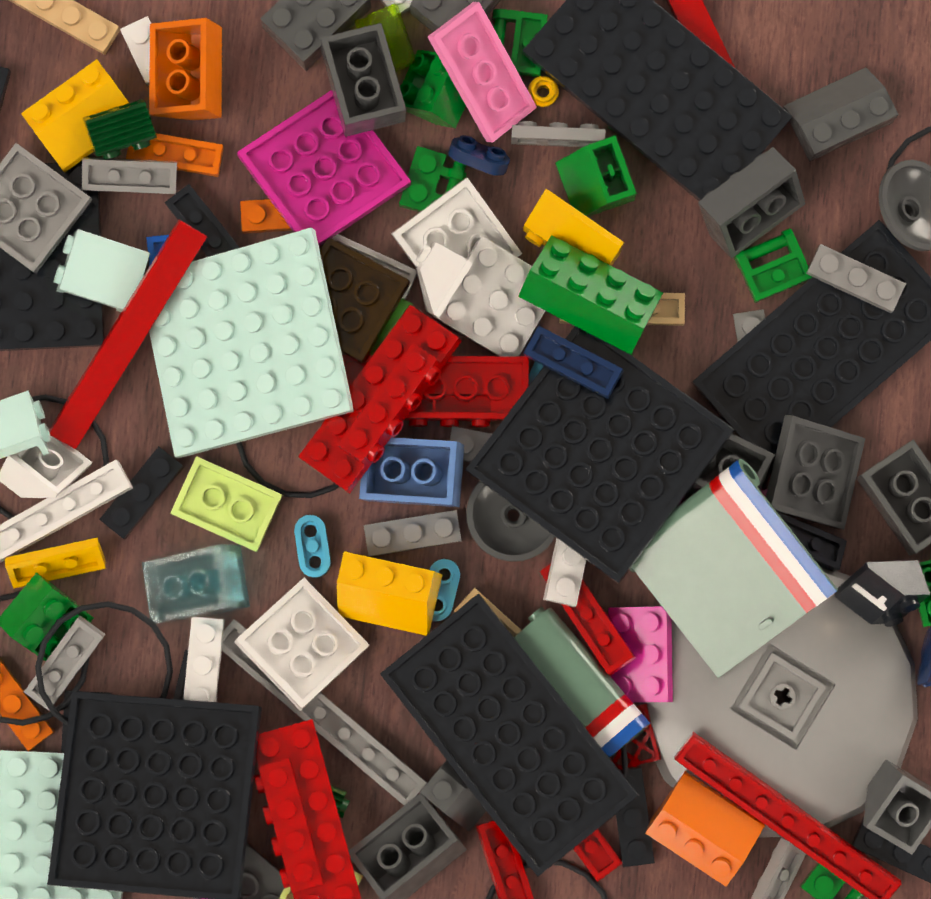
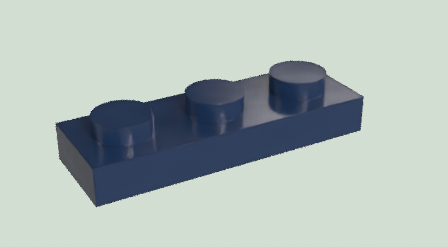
[524,326,623,399]

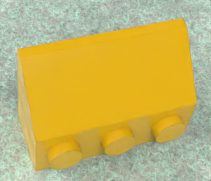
[21,59,129,173]
[523,189,624,266]
[337,552,443,636]

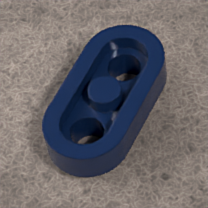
[448,135,510,176]

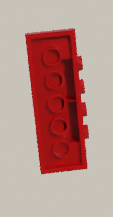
[298,305,462,494]
[342,355,529,428]
[254,719,362,899]

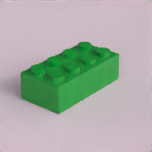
[518,235,663,355]

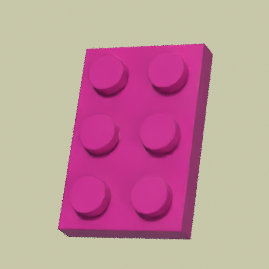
[608,606,673,702]

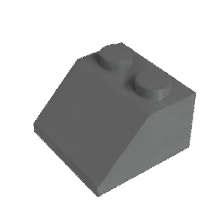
[863,760,931,855]

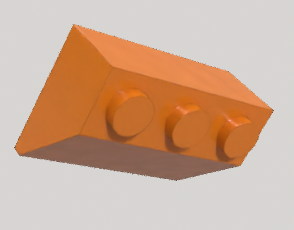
[149,18,222,120]
[645,771,765,887]

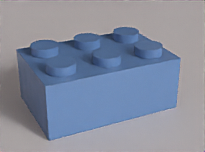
[359,437,464,507]

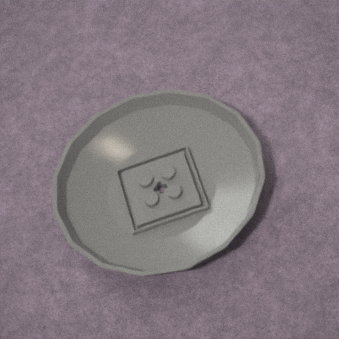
[639,566,918,838]

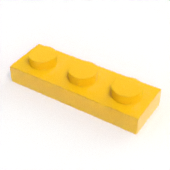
[5,537,106,589]

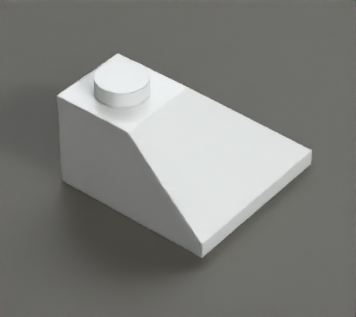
[416,242,473,318]
[0,427,93,498]

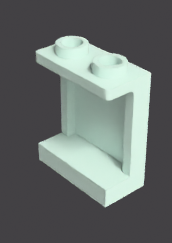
[53,229,150,312]
[0,391,51,459]

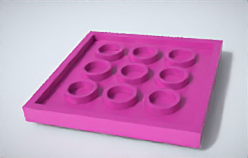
[237,90,411,247]

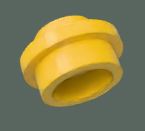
[528,76,559,107]

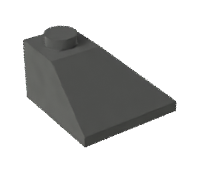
[420,760,486,831]

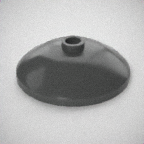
[879,160,931,251]
[466,481,555,562]

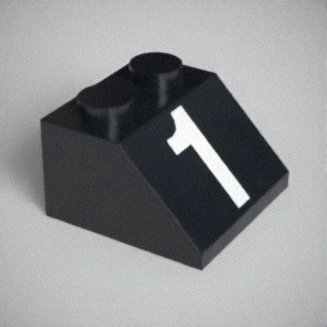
[834,560,931,627]

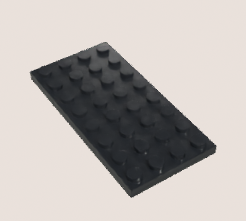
[522,0,793,201]
[691,220,931,455]
[380,594,639,877]

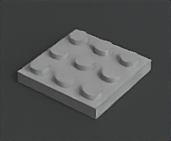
[0,143,92,274]

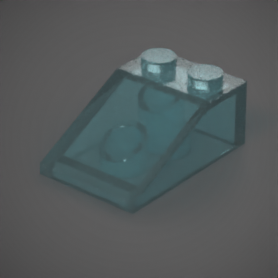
[142,544,250,624]

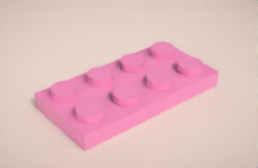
[428,2,537,143]

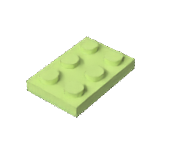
[170,456,283,552]

